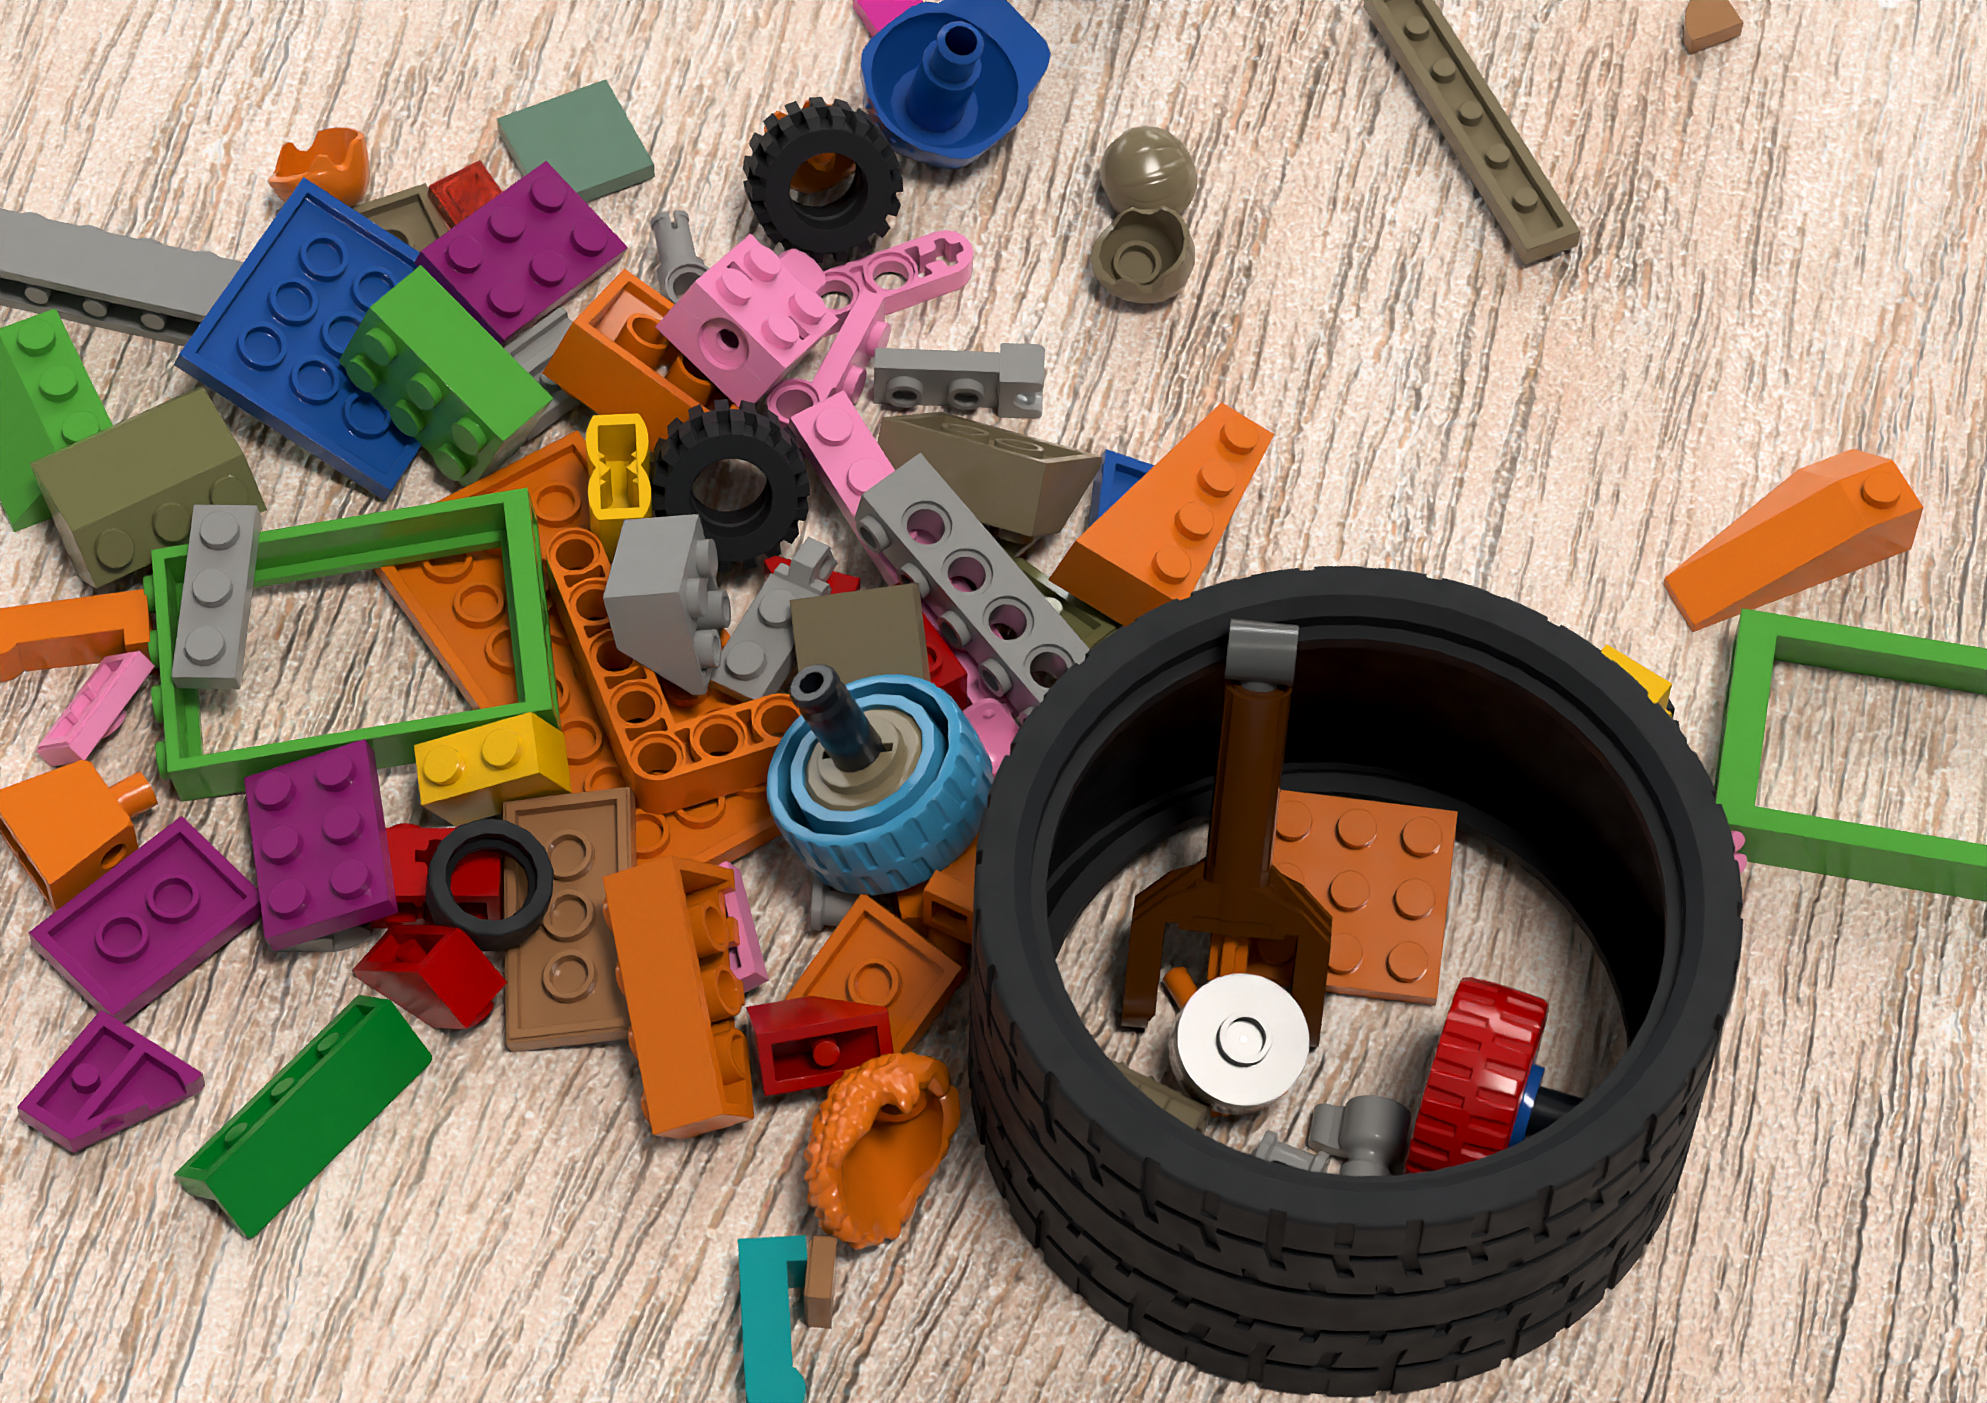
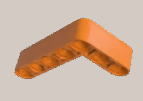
[546,527,801,814]

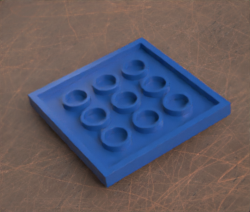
[174,177,422,501]

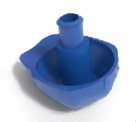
[860,0,1051,170]

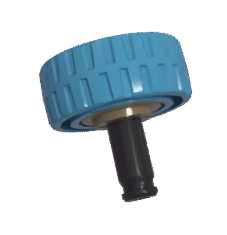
[766,664,994,895]

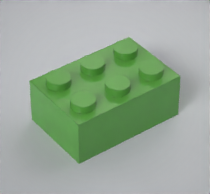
[339,265,553,487]

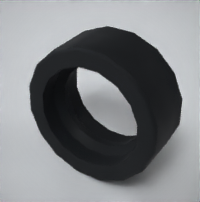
[425,819,554,952]

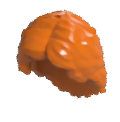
[803,1051,961,1250]

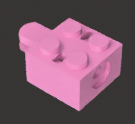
[656,234,839,407]

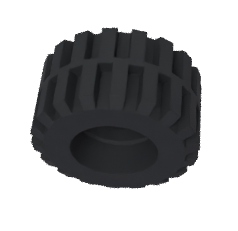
[743,97,903,263]
[649,399,810,572]

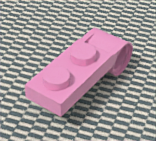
[767,289,891,458]

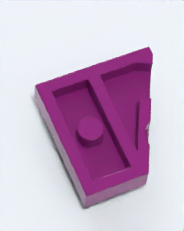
[17,1010,205,1153]

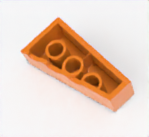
[1048,402,1275,627]

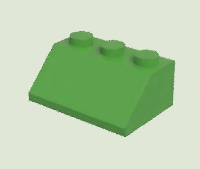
[0,308,113,532]

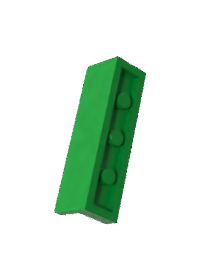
[173,995,432,1238]

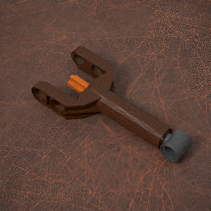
[1121,618,1333,1047]

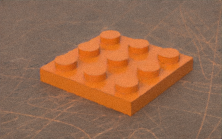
[1247,790,1458,1006]

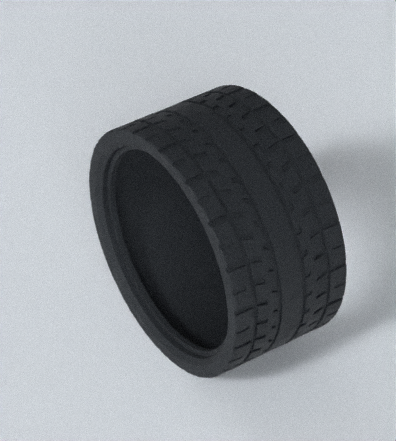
[968,566,1743,1396]

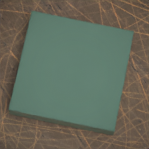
[497,79,655,202]

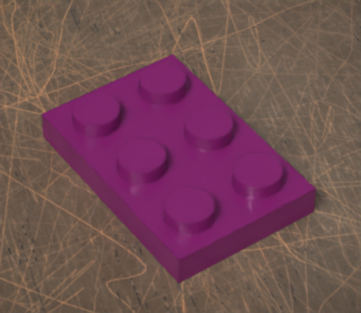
[414,161,628,347]
[244,739,398,952]
[29,816,262,1023]

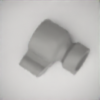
[1308,1095,1411,1176]

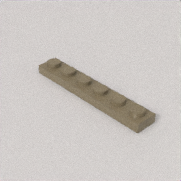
[1363,0,1581,265]

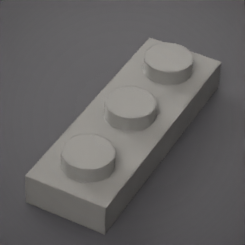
[171,505,262,689]

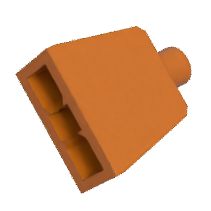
[0,760,158,912]

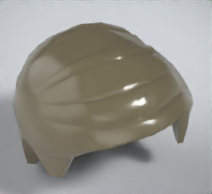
[1100,125,1197,215]
[1090,206,1195,304]

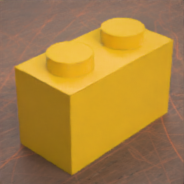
[414,712,572,826]

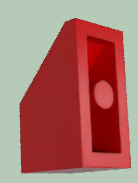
[352,924,507,1029]
[746,996,894,1096]

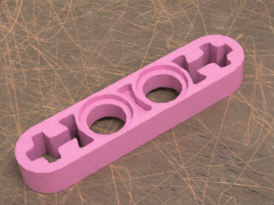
[820,230,973,338]

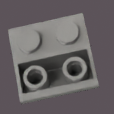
[603,514,731,695]

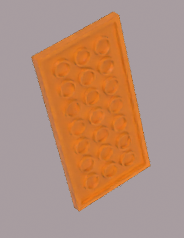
[374,430,785,866]

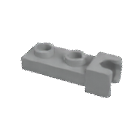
[874,343,1045,419]

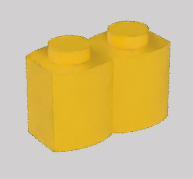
[586,413,653,562]

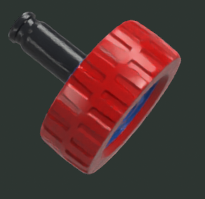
[1402,977,1584,1175]

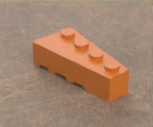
[602,855,754,1139]

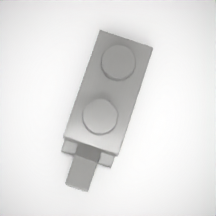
[709,537,838,702]

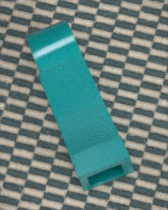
[738,1235,807,1403]

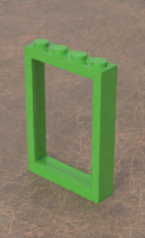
[143,488,562,802]
[1714,608,1987,902]

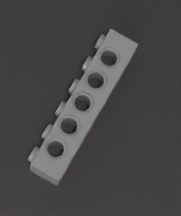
[854,453,1090,725]

